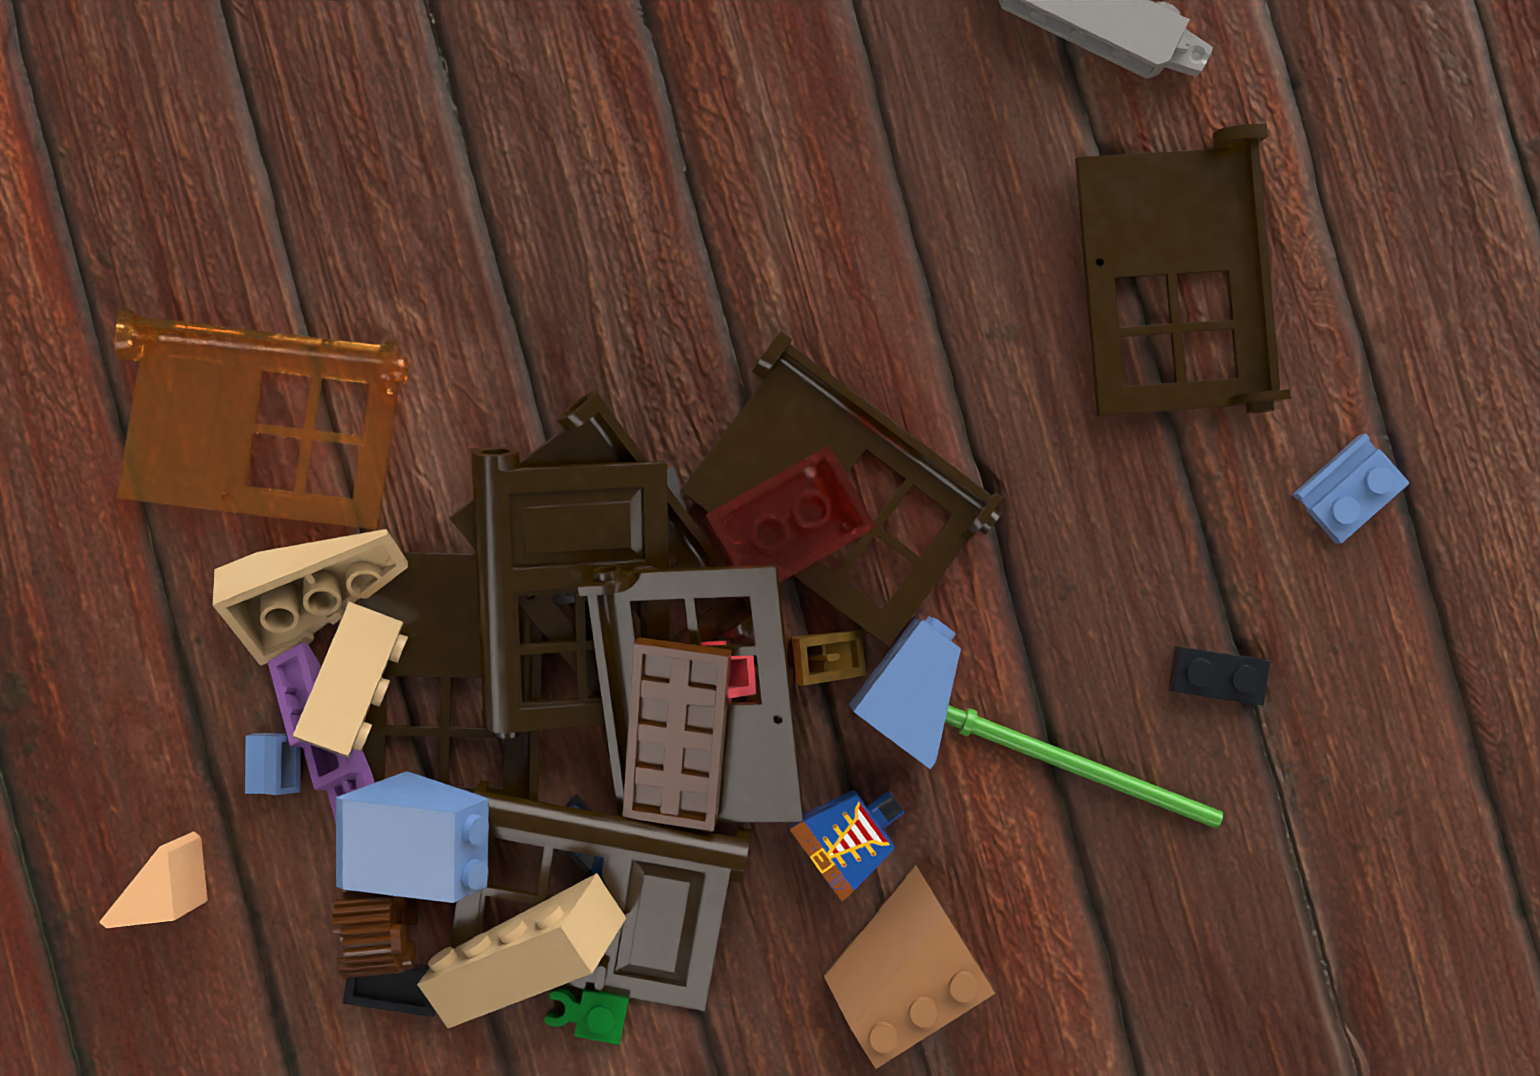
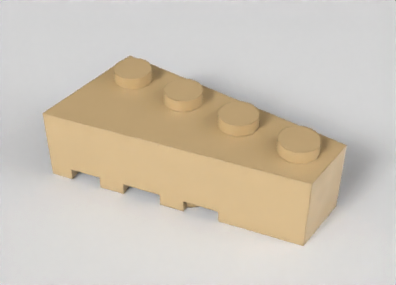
[417,873,626,1028]

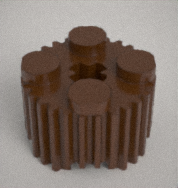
[331,889,418,978]

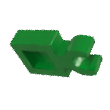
[544,987,629,1045]

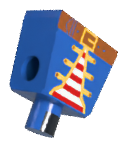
[789,789,905,901]

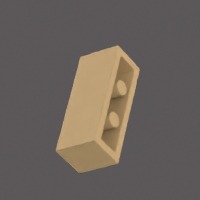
[293,602,408,758]

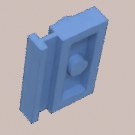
[1292,433,1410,544]

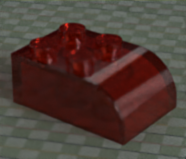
[705,445,877,599]

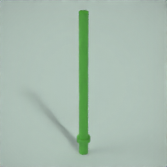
[945,705,1223,829]

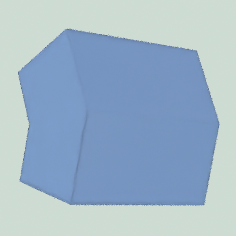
[245,733,301,795]

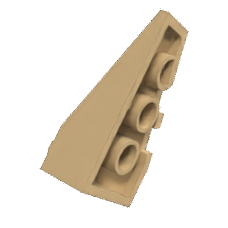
[213,529,408,666]

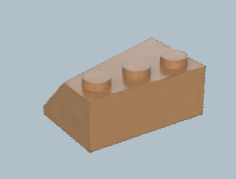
[824,864,995,1069]

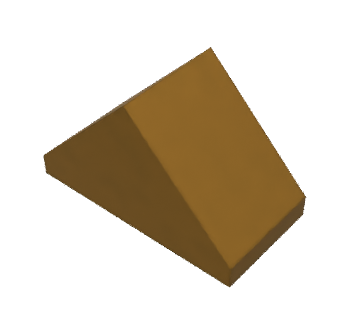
[792,630,866,686]

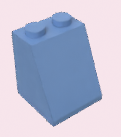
[849,616,961,769]
[336,771,489,903]

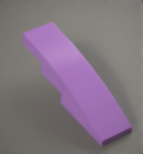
[268,643,375,822]

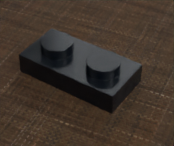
[1168,646,1270,706]

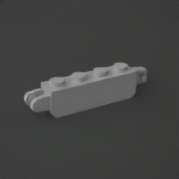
[999,0,1213,79]

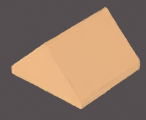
[99,832,208,928]

